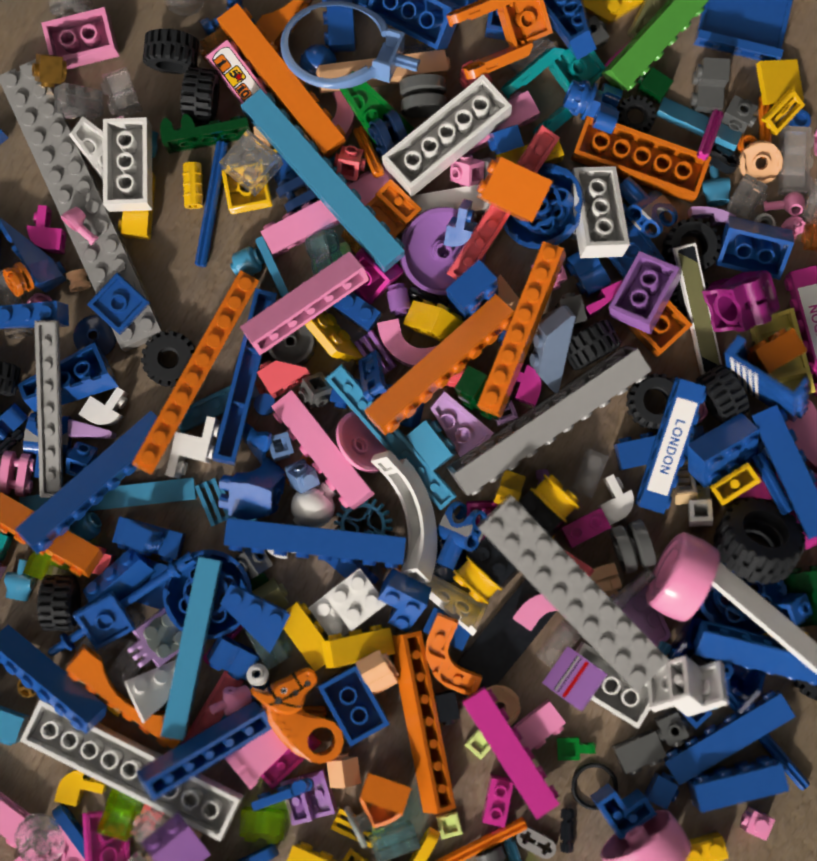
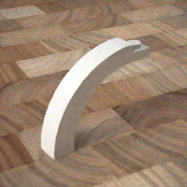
[371,450,438,583]

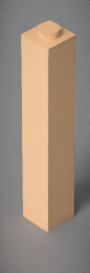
[316,49,450,94]

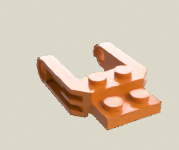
[446,0,553,79]

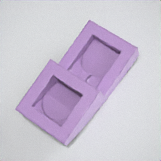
[687,206,736,226]

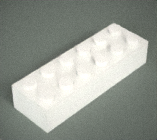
[382,75,512,197]

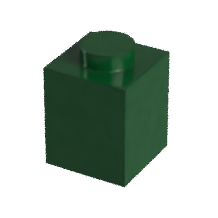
[637,67,674,105]

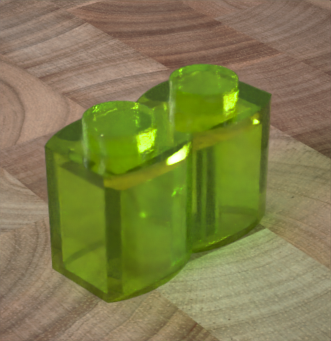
[97,788,143,842]
[239,806,288,844]

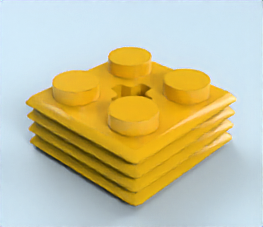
[221,162,272,214]

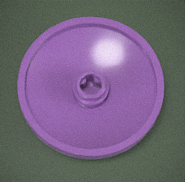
[400,207,486,295]

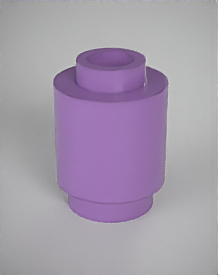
[386,283,411,317]

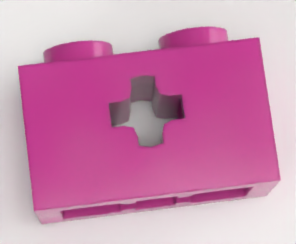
[560,508,611,548]
[481,774,514,828]

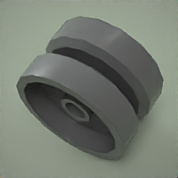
[399,74,448,118]
[268,325,316,366]
[610,519,656,574]

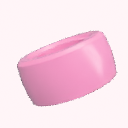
[646,532,720,622]
[601,810,691,861]

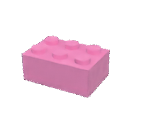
[41,7,119,70]

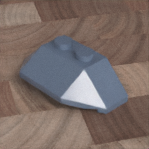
[530,305,576,393]

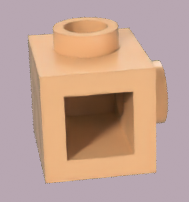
[327,753,361,788]

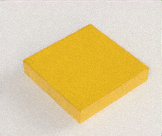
[756,59,804,105]

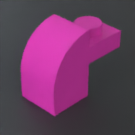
[27,205,67,254]
[514,365,542,407]

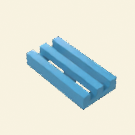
[195,478,232,527]

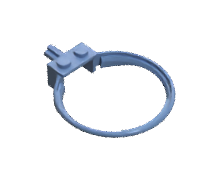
[280,1,420,89]

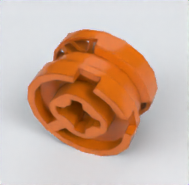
[2,262,34,297]

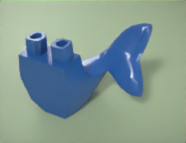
[218,422,286,520]

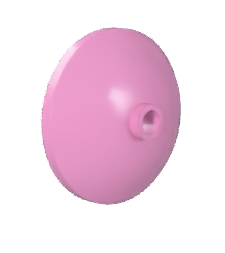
[336,411,388,473]

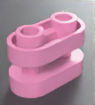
[0,450,36,497]

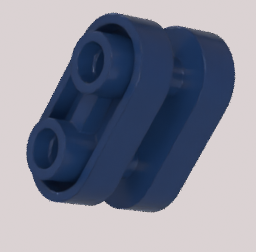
[368,110,408,159]
[276,174,319,213]

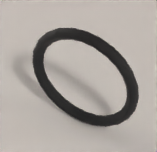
[571,763,618,810]

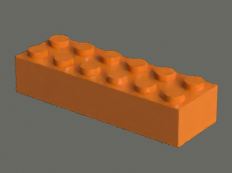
[571,116,711,203]

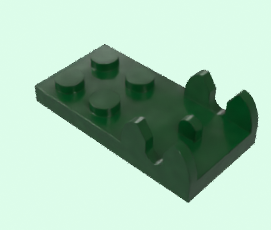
[160,114,253,154]

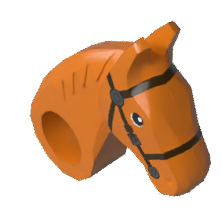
[250,667,344,764]

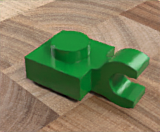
[557,737,596,761]

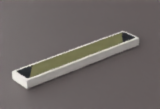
[673,242,722,375]

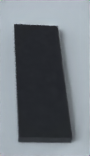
[456,578,556,699]

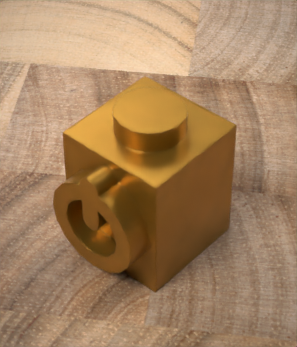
[32,54,67,87]

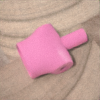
[210,685,252,717]

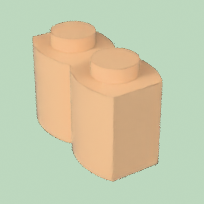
[355,650,399,696]

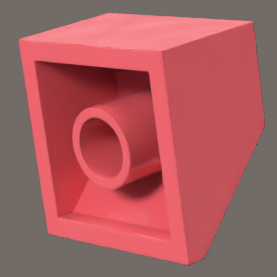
[257,360,310,399]

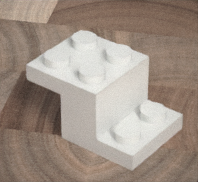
[165,416,221,479]
[308,568,386,637]
[647,655,728,717]

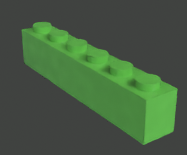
[601,0,709,91]

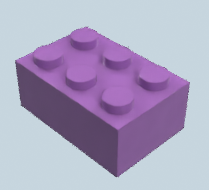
[609,251,681,335]

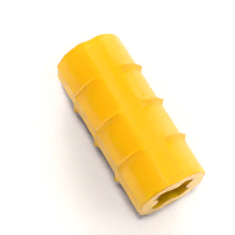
[182,162,204,209]

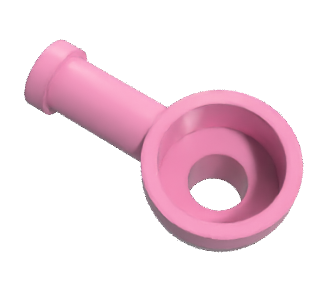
[763,192,805,216]
[61,207,99,245]

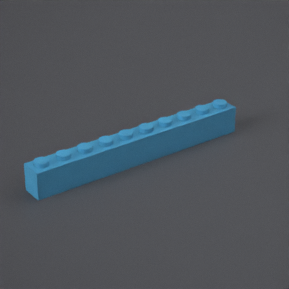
[241,89,405,273]

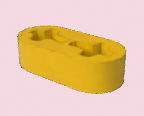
[410,827,440,861]

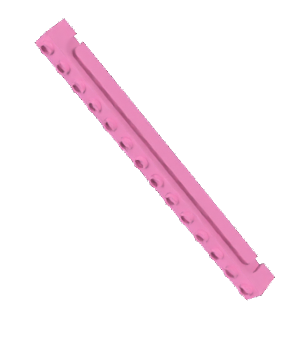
[260,90,540,258]

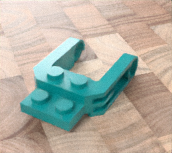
[501,47,606,135]

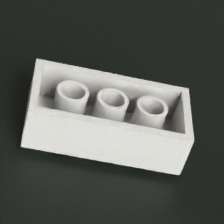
[103,117,153,212]
[571,166,630,258]
[576,641,650,729]

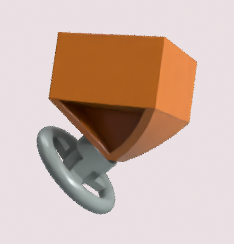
[344,773,411,848]

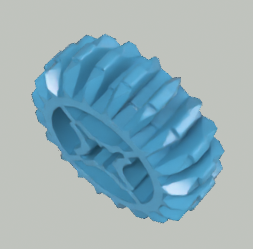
[334,498,393,536]

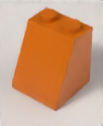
[476,157,553,222]

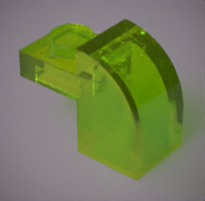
[23,551,71,580]

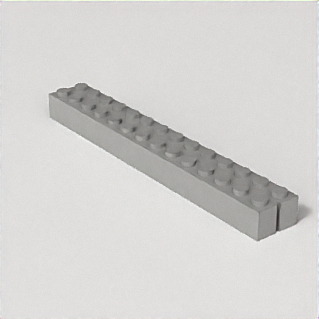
[0,59,164,352]

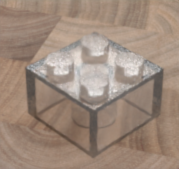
[219,129,283,196]

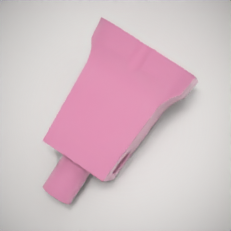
[225,729,288,790]

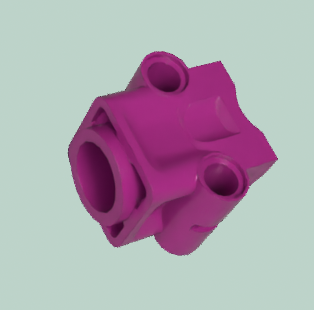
[702,270,780,332]

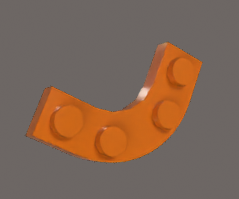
[426,612,482,696]

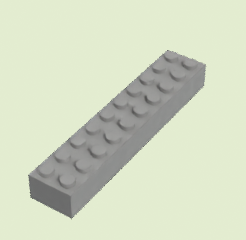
[446,345,651,496]
[477,494,669,692]

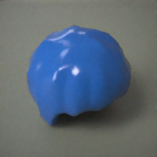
[299,44,336,76]

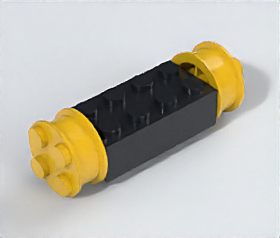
[453,474,580,604]

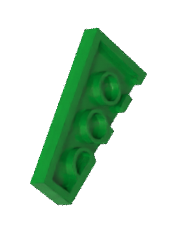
[340,71,414,148]

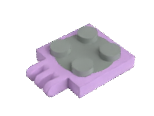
[127,607,182,668]

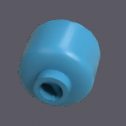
[230,246,264,276]
[69,511,102,542]

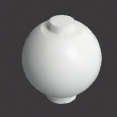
[291,482,336,528]

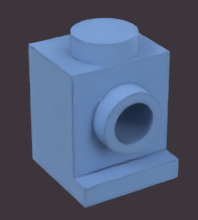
[270,432,294,462]
[284,459,320,494]

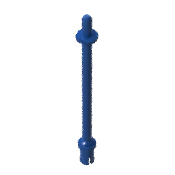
[48,551,197,656]

